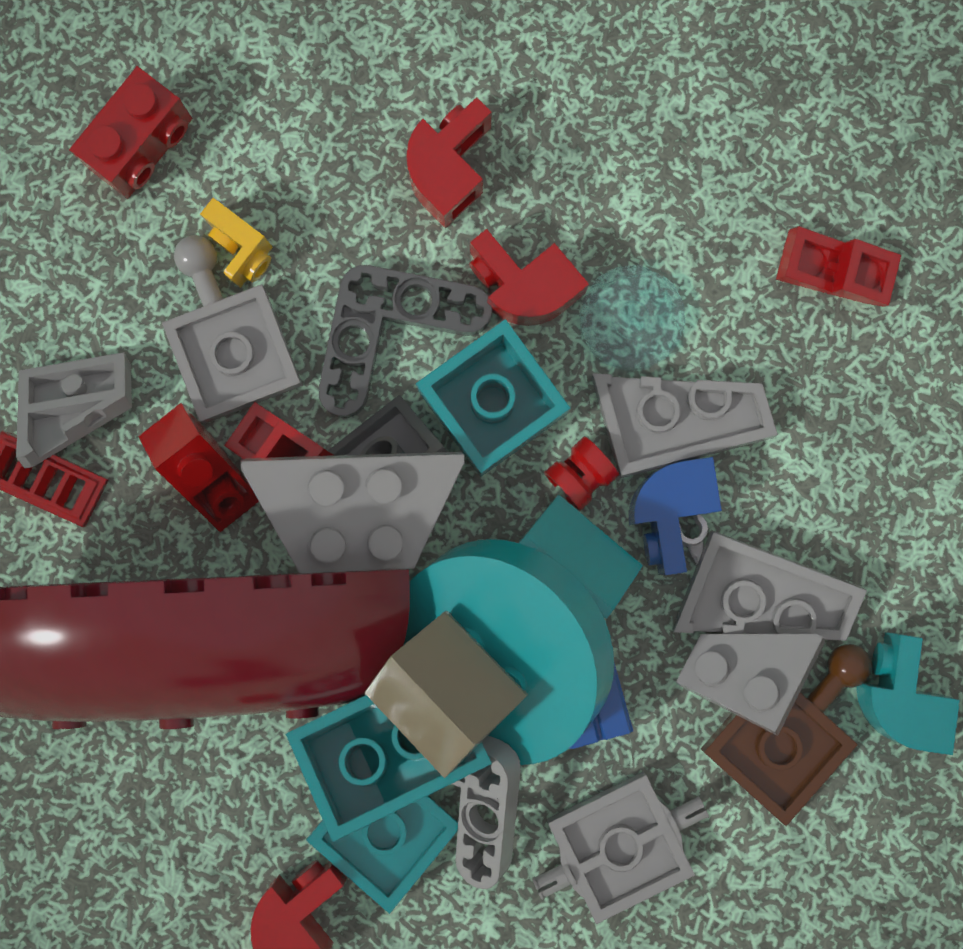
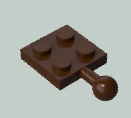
[701,644,872,826]

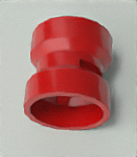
[544,436,619,511]

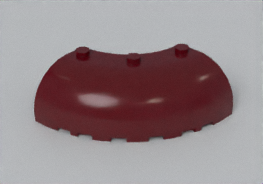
[0,569,410,729]

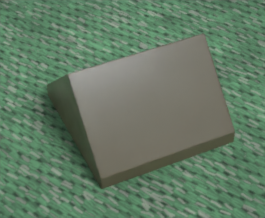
[365,611,528,778]

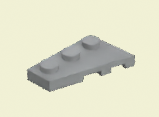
[673,530,867,641]

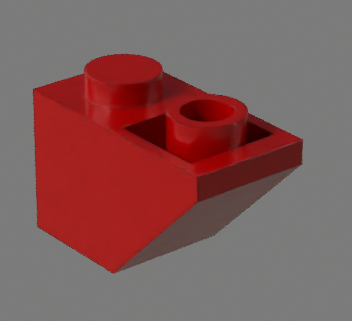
[138,403,259,532]

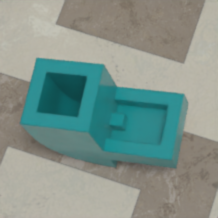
[857,632,960,755]

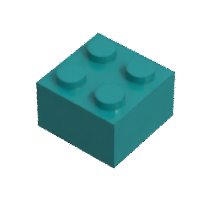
[416,319,571,477]

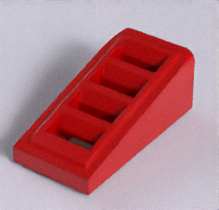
[0,431,109,527]

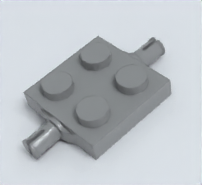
[532,771,709,924]

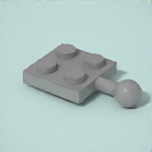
[162,235,303,424]

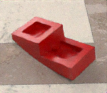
[776,226,902,307]

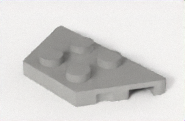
[241,452,464,574]

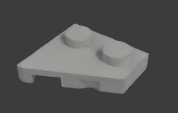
[676,633,825,736]

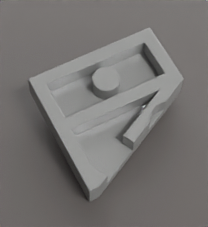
[16,352,132,468]

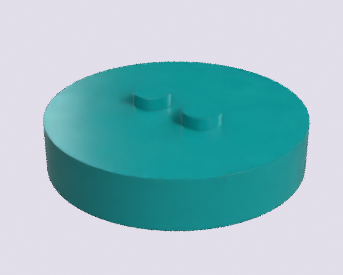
[403,539,614,765]

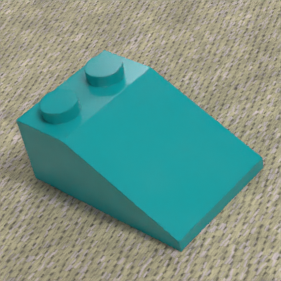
[286,695,492,842]

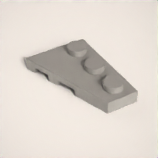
[592,373,778,478]

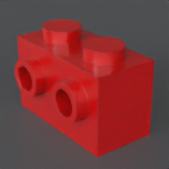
[69,66,193,199]

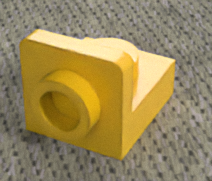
[200,198,273,288]

